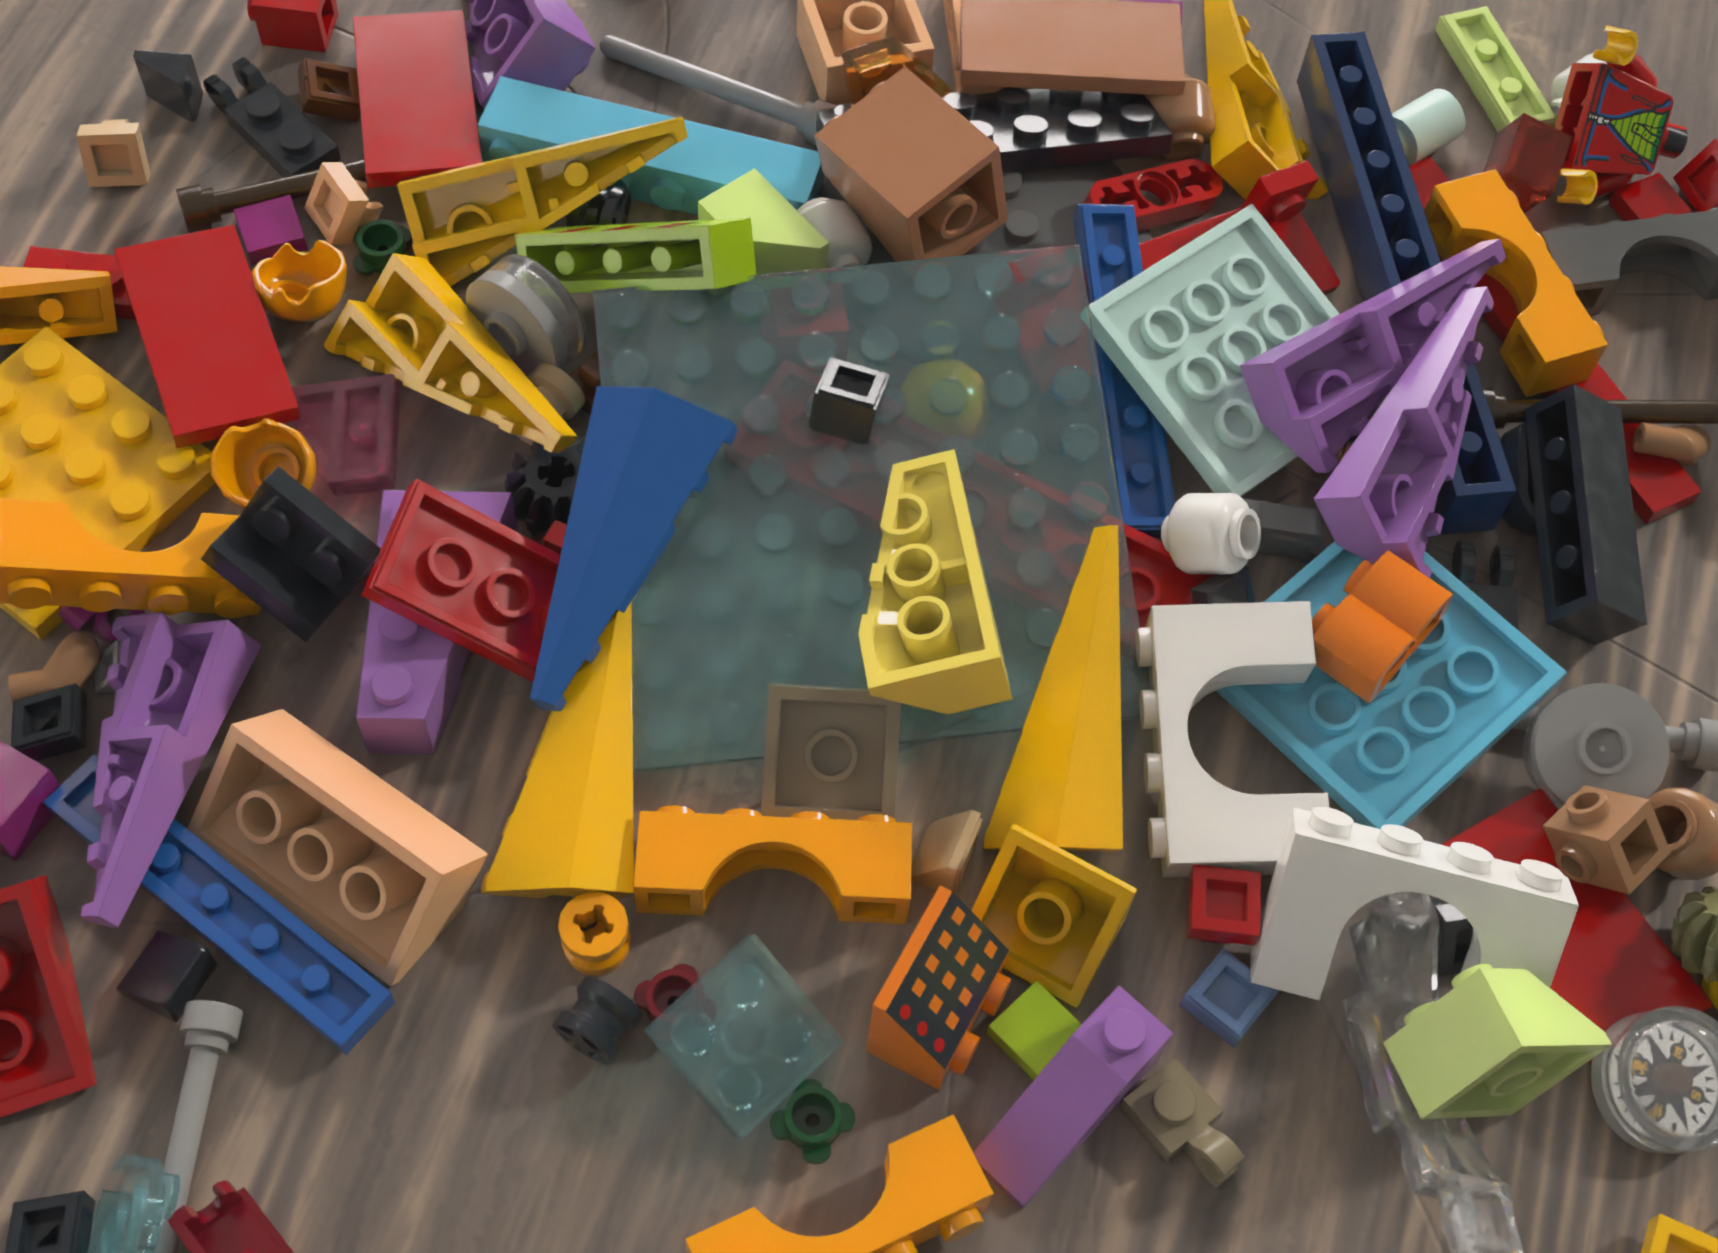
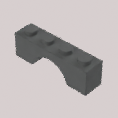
[1540,207,1718,315]

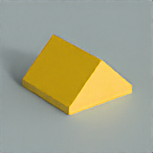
[971,824,1137,1008]

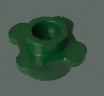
[353,219,412,276]
[770,1079,855,1165]

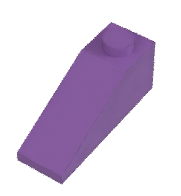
[973,986,1173,1209]

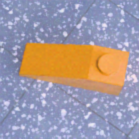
[0,266,118,346]

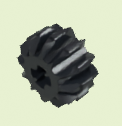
[505,439,585,538]

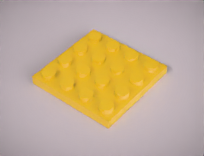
[0,326,216,641]

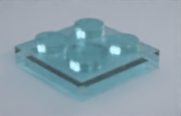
[644,934,844,1139]

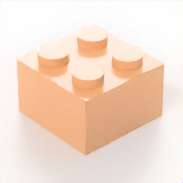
[796,0,935,105]

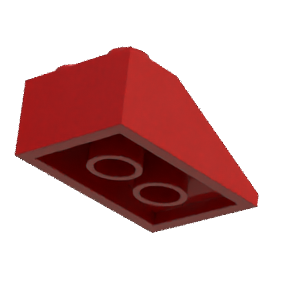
[0,875,97,1118]

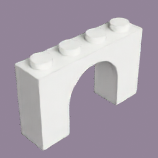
[1135,601,1329,878]
[1250,807,1579,1000]

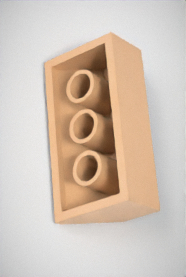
[188,709,488,987]

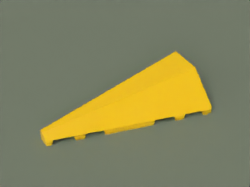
[1204,0,1328,199]
[397,117,688,287]
[323,253,578,453]
[982,525,1123,852]
[481,602,634,900]

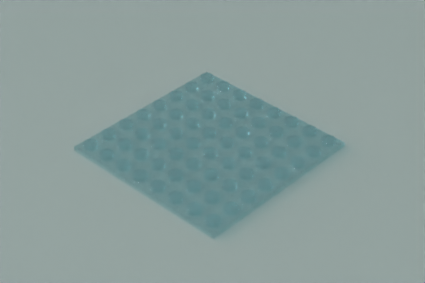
[593,244,1150,772]

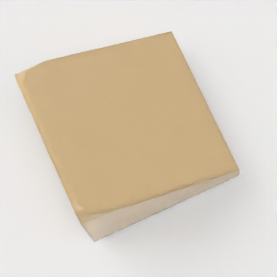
[911,810,983,894]

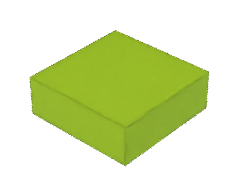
[986,981,1082,1081]

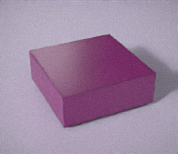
[234,195,308,265]

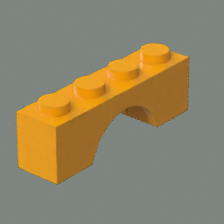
[1424,169,1608,397]
[0,498,262,618]
[633,805,912,924]
[685,1114,994,1253]

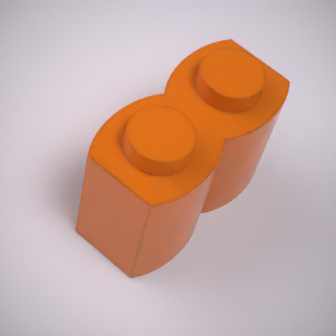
[1312,550,1453,703]

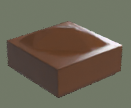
[298,58,361,122]

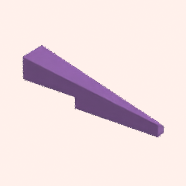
[1240,239,1506,473]
[1314,286,1494,578]
[81,612,262,928]

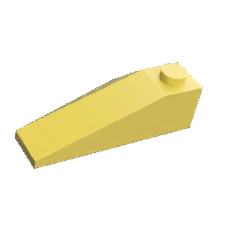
[858,449,1012,714]

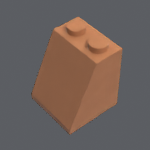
[814,67,1008,288]

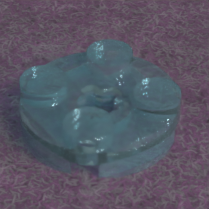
[88,1154,180,1253]

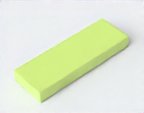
[1435,6,1557,145]

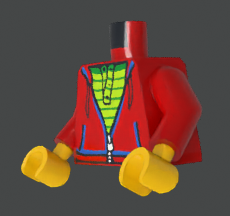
[1544,25,1688,205]

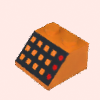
[866,885,1012,1091]

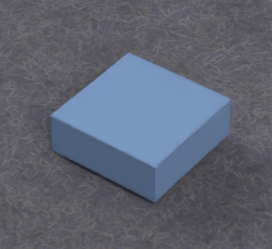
[1179,948,1279,1048]

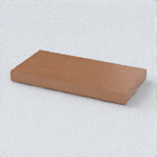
[960,0,1186,96]

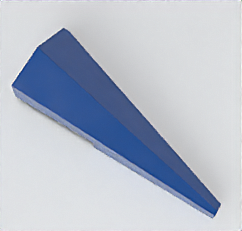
[530,386,738,711]

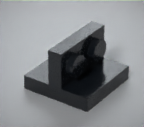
[201,466,381,642]

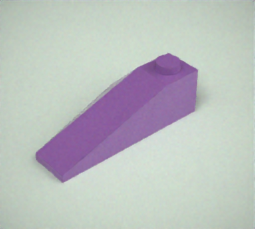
[464,0,596,108]

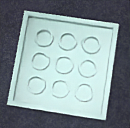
[1078,204,1386,498]

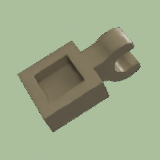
[1120,1058,1245,1189]

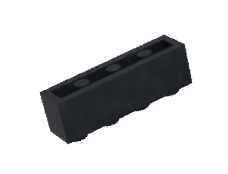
[1525,384,1647,645]

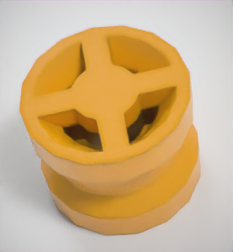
[558,891,631,976]

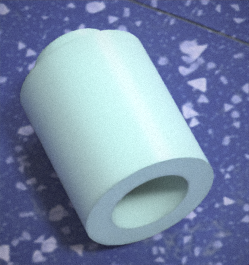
[1392,89,1465,165]

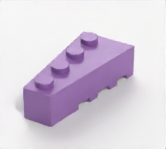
[356,490,518,754]

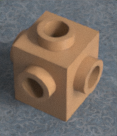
[1543,785,1671,895]

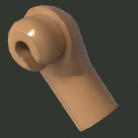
[1633,422,1711,465]
[8,631,101,703]

